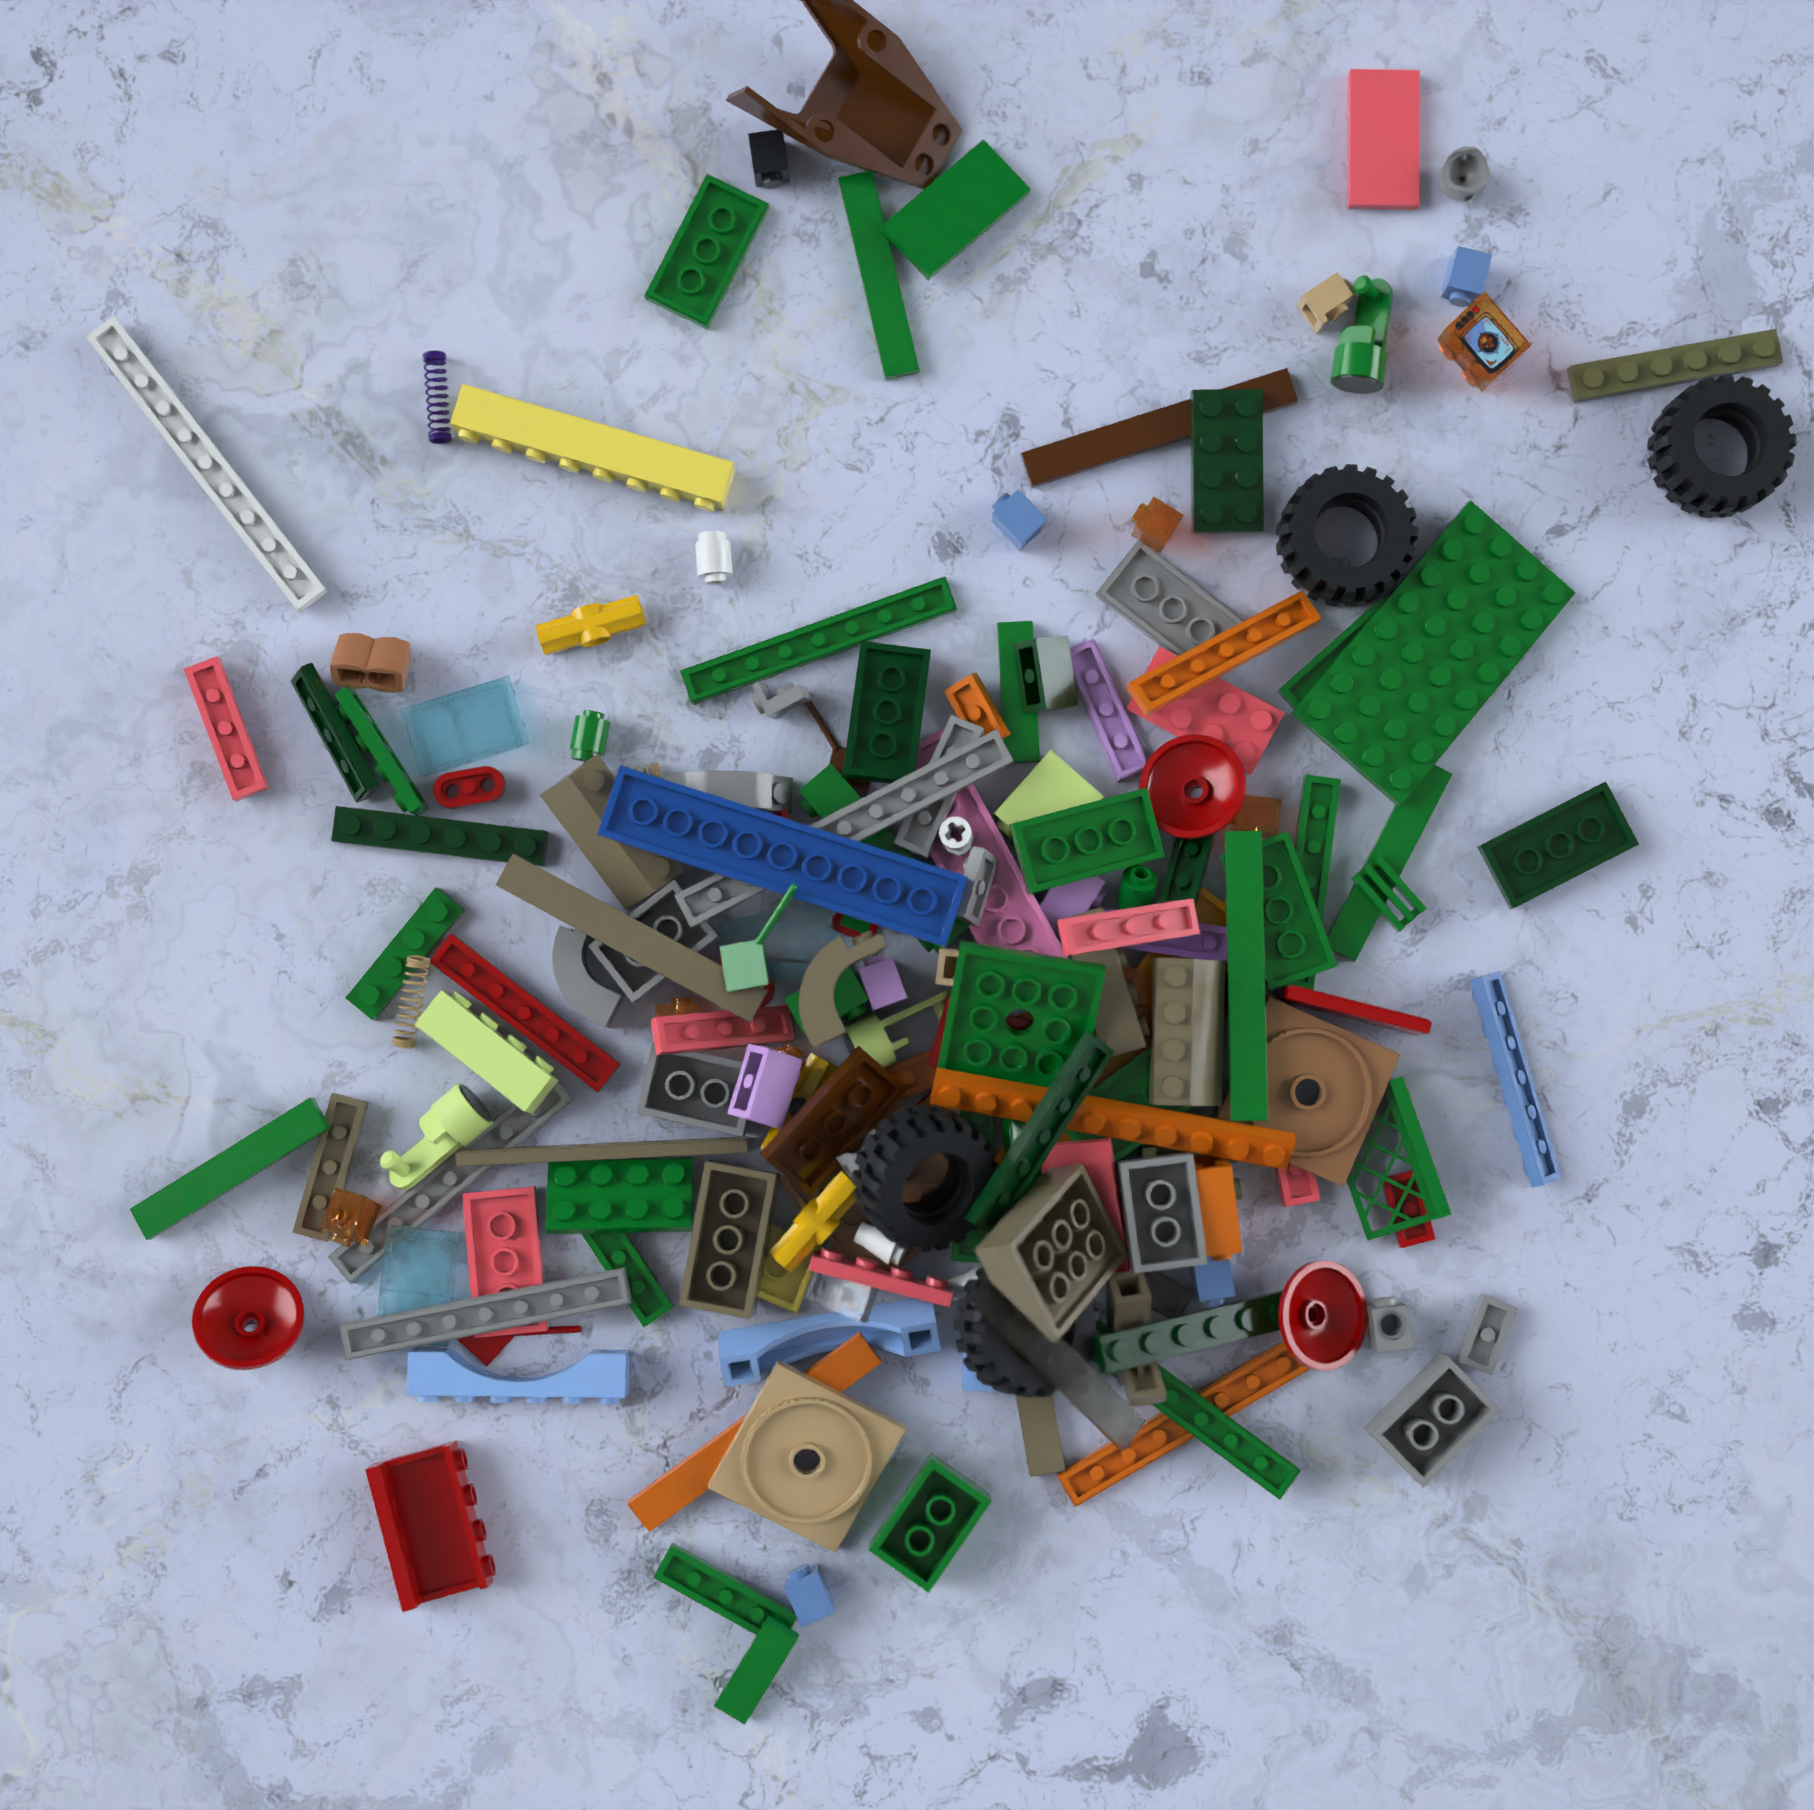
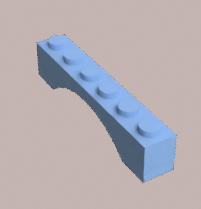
[718,1298,941,1387]
[407,1347,630,1404]

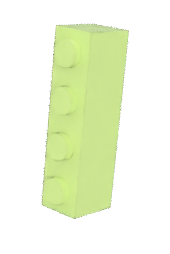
[415,990,559,1114]

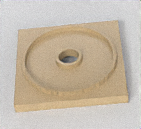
[708,1360,906,1553]

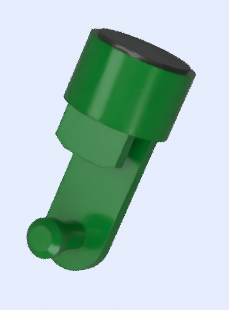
[1330,275,1393,394]

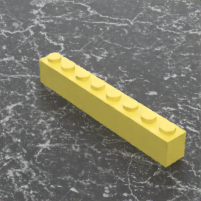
[450,384,736,512]

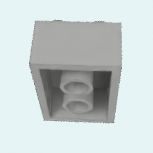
[589,880,721,1004]
[636,1042,749,1137]
[1116,1152,1208,1274]
[1364,1353,1501,1488]

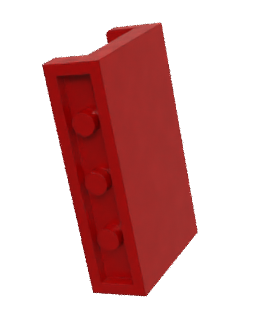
[365,1440,496,1612]

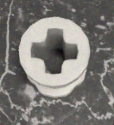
[939,817,974,856]

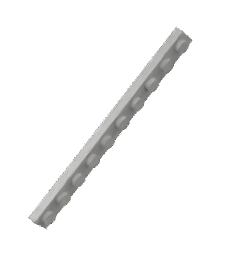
[674,729,1013,928]

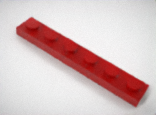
[430,934,621,1092]

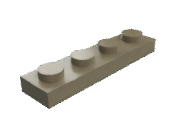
[292,1093,369,1242]

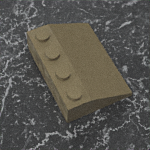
[975,1163,1128,1341]

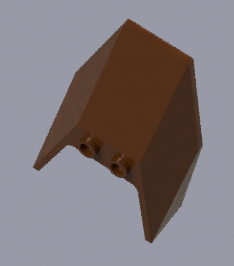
[725,0,963,189]

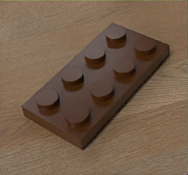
[760,1045,908,1196]

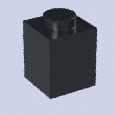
[748,129,790,189]

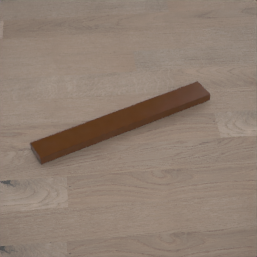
[1021,368,1298,488]

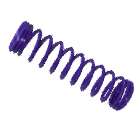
[423,350,452,444]

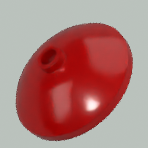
[1139,734,1247,839]
[1278,1260,1368,1371]
[192,1266,305,1370]

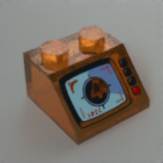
[1437,292,1531,392]

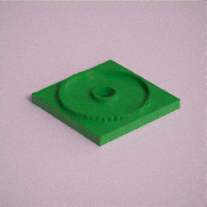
[937,941,1106,1088]

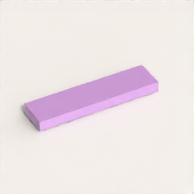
[1070,638,1148,782]

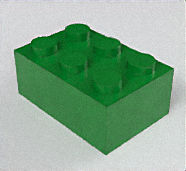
[869,1452,992,1593]

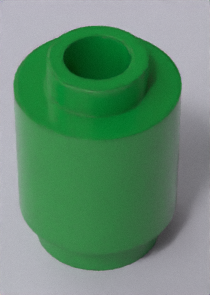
[569,710,610,762]
[1117,865,1158,910]

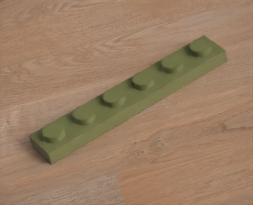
[1567,329,1783,403]

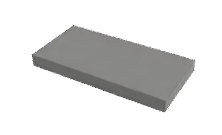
[1095,539,1244,656]

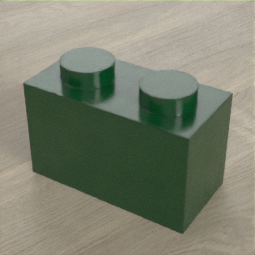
[1013,635,1078,714]

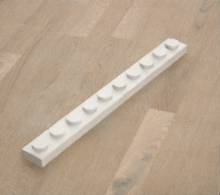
[86,316,328,613]

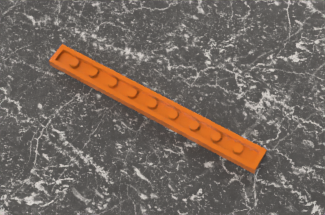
[930,1067,1296,1170]

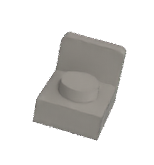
[752,682,812,719]

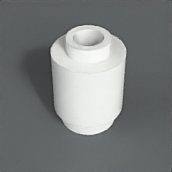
[695,531,733,585]

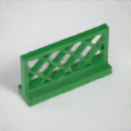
[1346,1076,1452,1241]

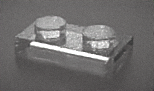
[804,1272,879,1323]

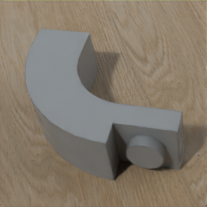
[665,771,793,813]
[552,925,625,1028]

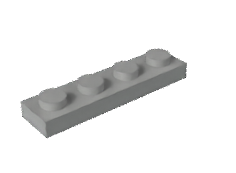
[894,715,985,860]

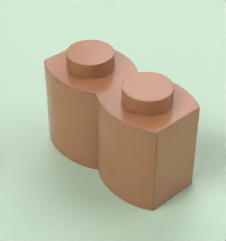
[330,633,412,693]

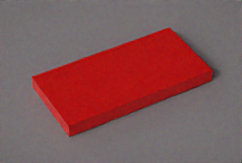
[1277,985,1432,1035]

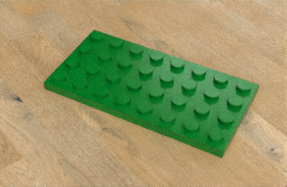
[1290,500,1576,806]

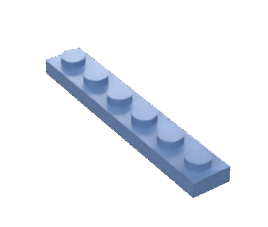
[1470,971,1561,1188]

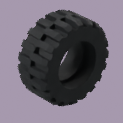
[1647,375,1797,518]
[1276,464,1418,607]
[852,1104,999,1253]
[954,1266,1101,1398]

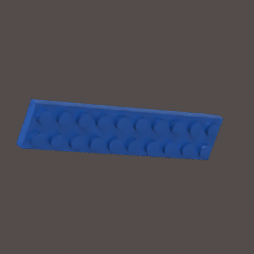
[597,765,968,947]

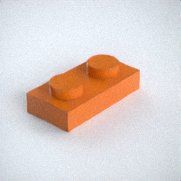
[944,673,1010,739]

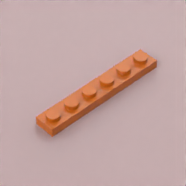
[1126,590,1322,717]

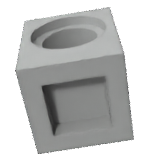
[1367,1297,1414,1353]

